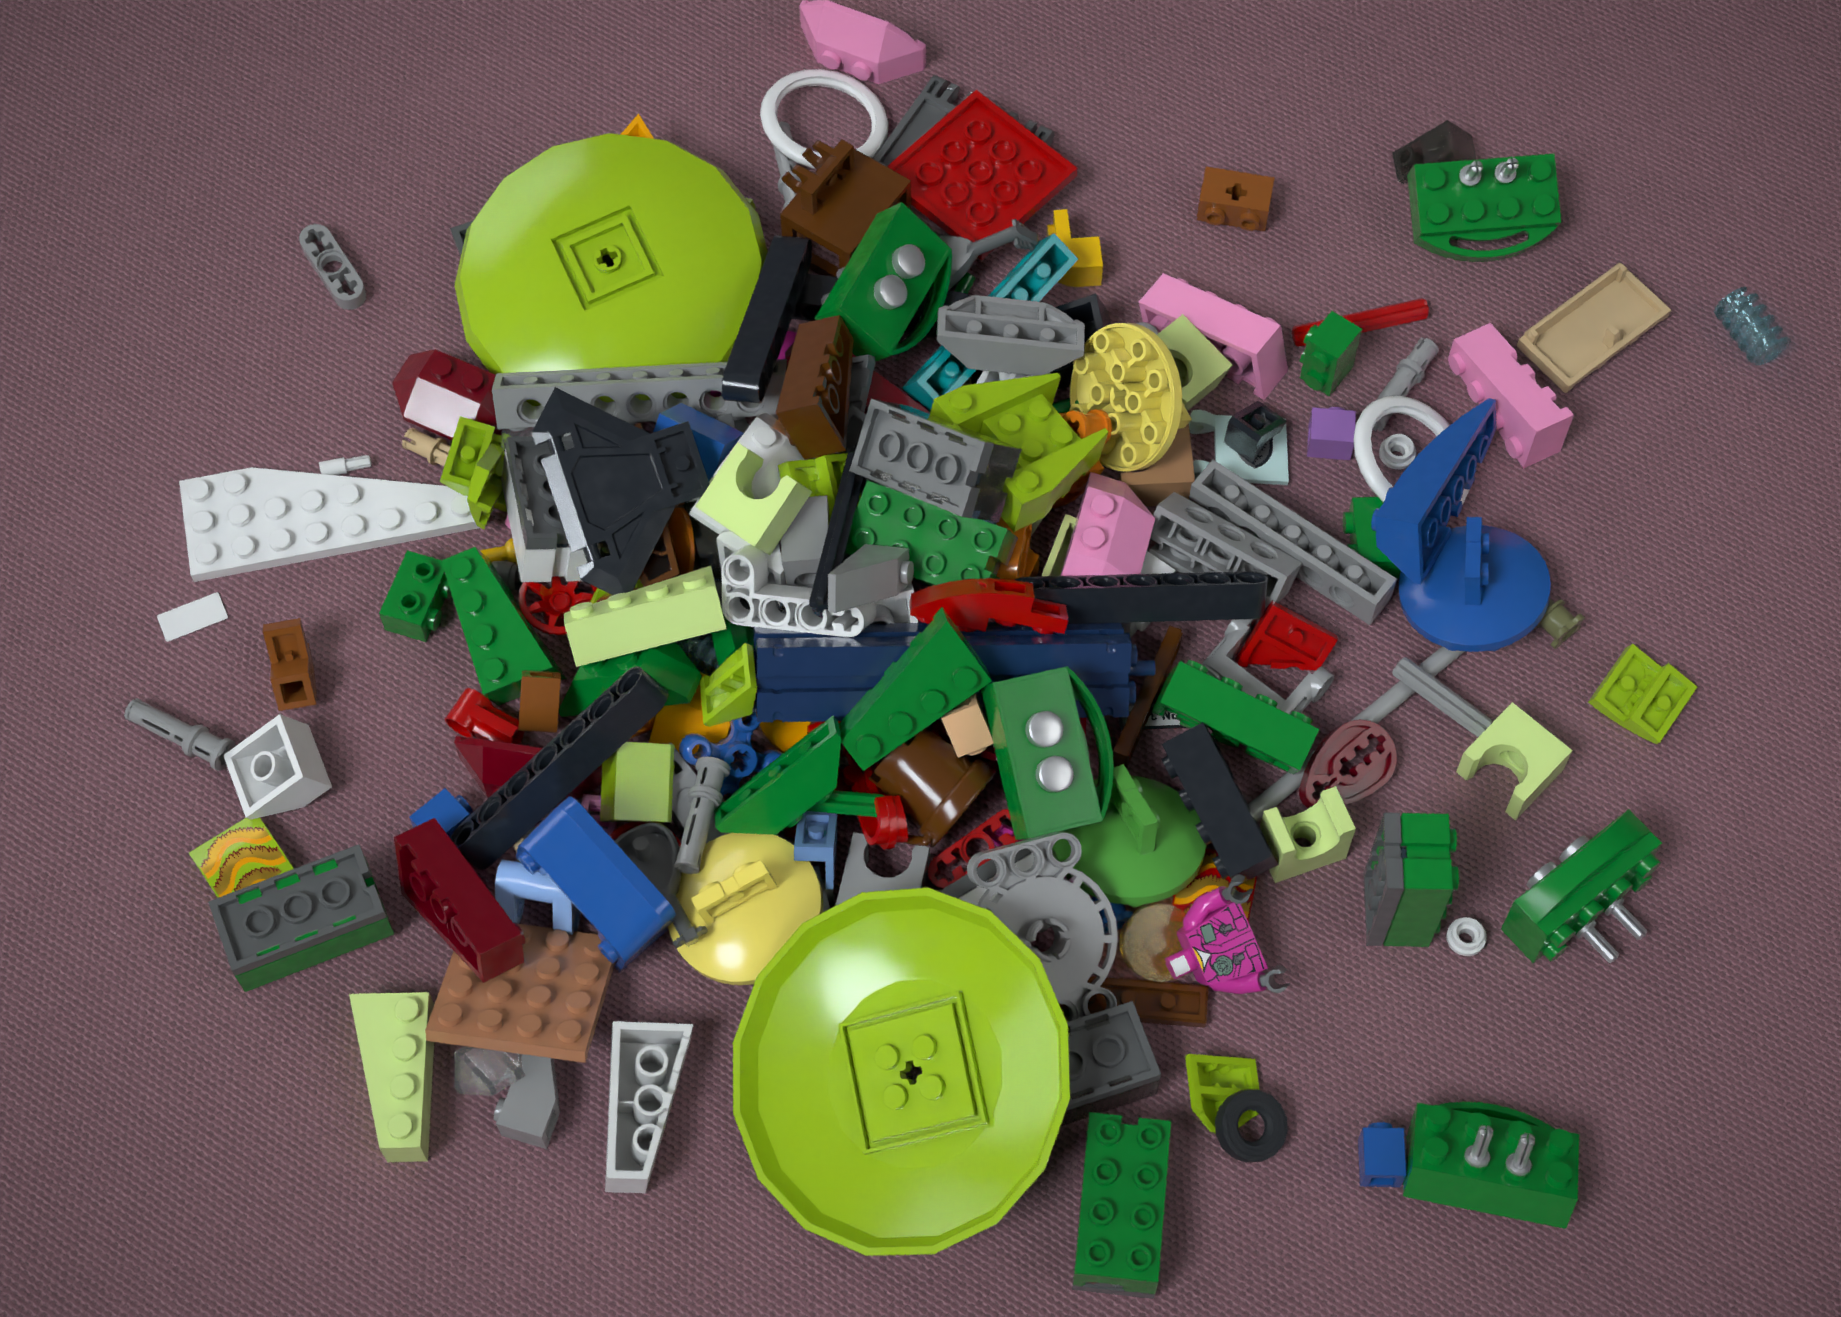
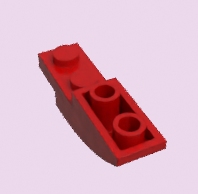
[909,578,1068,634]

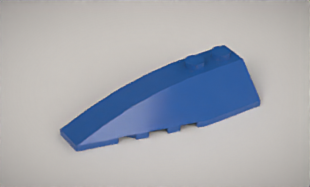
[1371,398,1497,585]

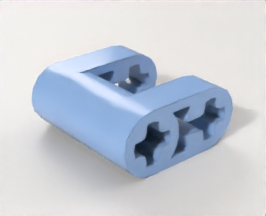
[495,859,581,935]

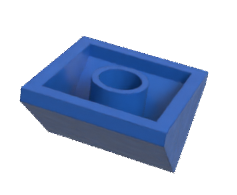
[653,403,744,481]

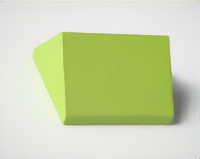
[600,742,675,823]

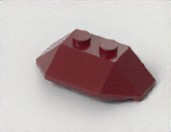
[392,349,531,440]
[454,736,602,808]

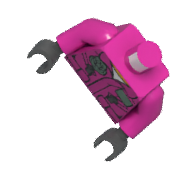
[1165,874,1290,994]

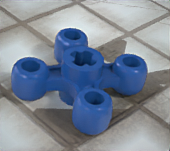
[679,704,783,799]

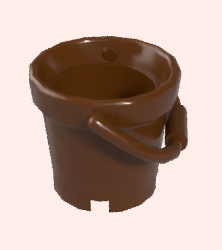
[868,727,996,848]

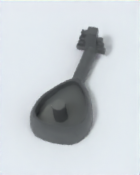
[939,219,1039,291]
[614,822,708,948]

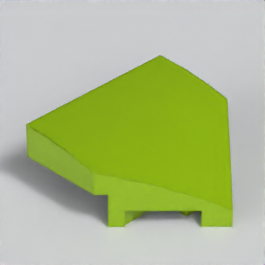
[467,443,504,529]

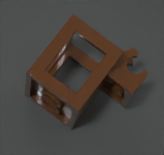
[780,139,911,277]

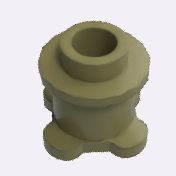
[1536,599,1585,649]

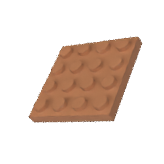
[425,924,616,1063]

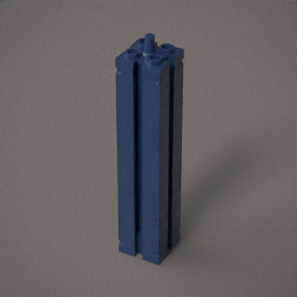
[754,622,1156,722]

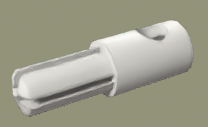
[319,455,372,475]

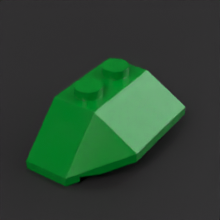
[558,642,702,717]
[714,716,841,835]

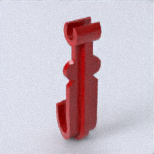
[840,743,908,850]

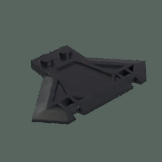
[532,387,710,595]

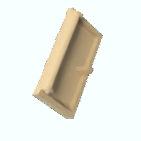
[1517,263,1671,393]

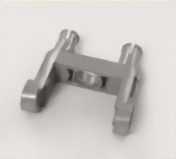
[1201,619,1334,748]

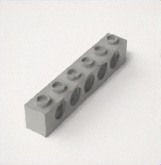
[1189,459,1397,625]

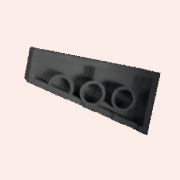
[1162,722,1279,886]

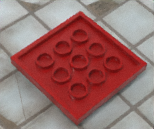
[886,90,1078,261]

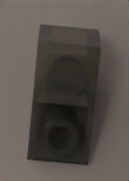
[1392,120,1477,184]

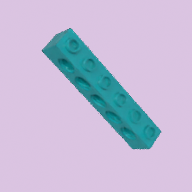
[902,233,1078,413]

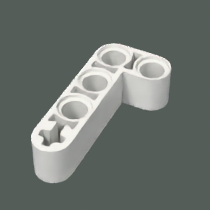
[722,545,876,637]

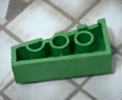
[1151,660,1319,775]

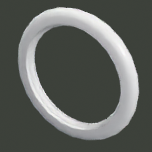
[760,69,889,169]
[1353,396,1469,504]

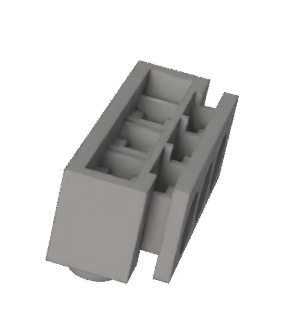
[1149,492,1303,608]

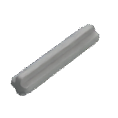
[1392,657,1493,737]

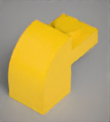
[1047,209,1103,287]

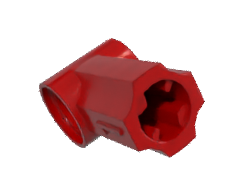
[445,688,525,745]

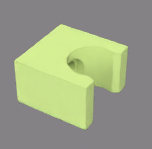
[1157,314,1233,411]
[695,442,812,555]
[1456,702,1573,821]
[1260,786,1356,883]

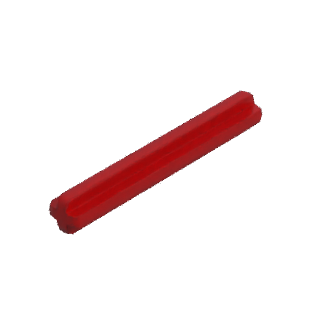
[1291,298,1429,347]

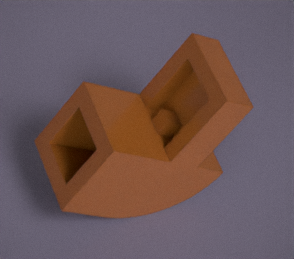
[263,618,317,711]
[519,670,561,733]

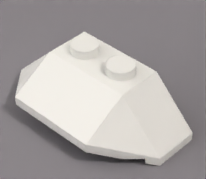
[689,412,808,534]

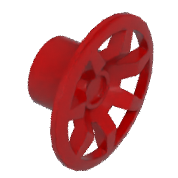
[519,576,597,635]

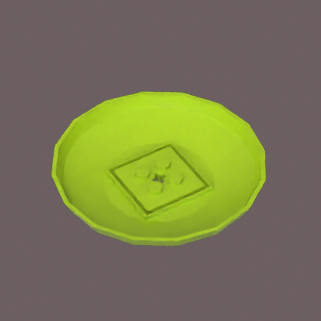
[454,133,768,406]
[733,888,1070,1256]

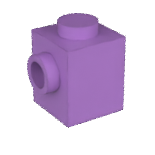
[1307,407,1356,460]

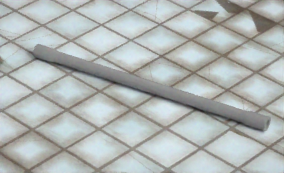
[1248,647,1465,821]

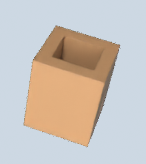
[941,693,993,757]

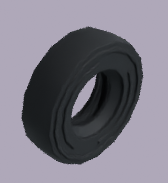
[1215,1089,1288,1163]

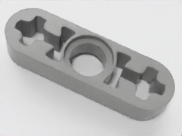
[299,224,366,310]

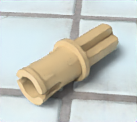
[402,428,450,466]

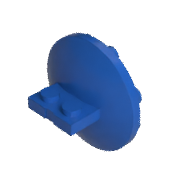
[1399,517,1551,652]

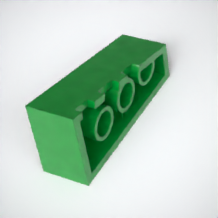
[441,547,567,706]
[839,607,992,771]

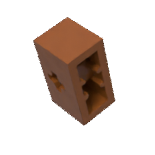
[1197,166,1275,231]

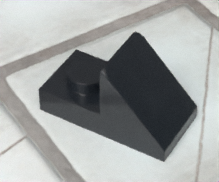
[1224,401,1287,462]

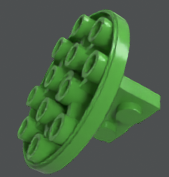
[1052,764,1206,907]

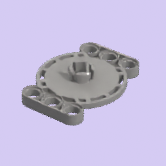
[967,832,1118,1033]

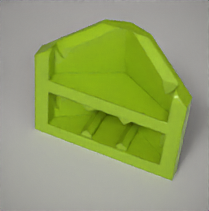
[700,643,757,727]
[1185,1054,1260,1134]

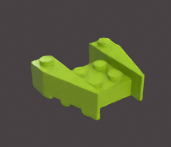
[927,373,1108,532]

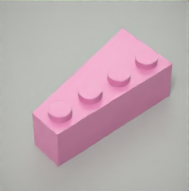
[1139,273,1288,400]
[1448,323,1574,469]

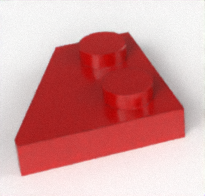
[1235,600,1338,671]

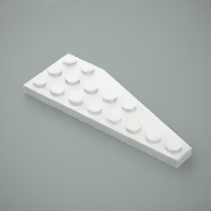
[179,467,480,582]

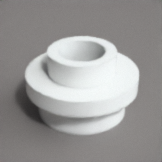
[1379,434,1416,469]
[1446,917,1486,956]

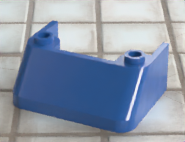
[516,796,676,973]

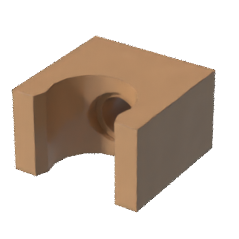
[1120,423,1195,506]

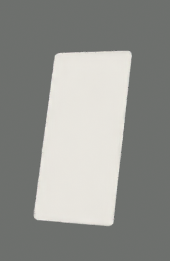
[157,592,228,642]

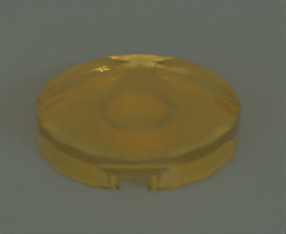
[1119,903,1186,982]

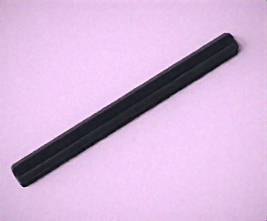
[809,448,864,613]

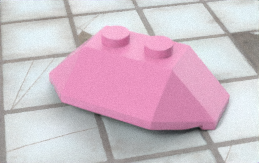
[800,0,926,84]
[1060,472,1155,576]

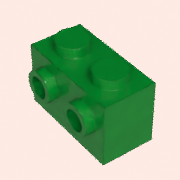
[1300,311,1362,396]
[379,550,452,642]

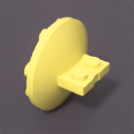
[1069,323,1192,472]
[668,833,823,985]

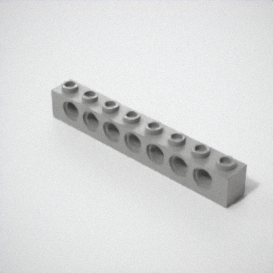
[492,359,787,431]

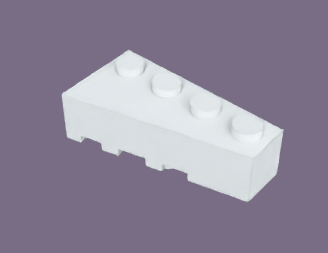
[605,1021,693,1193]

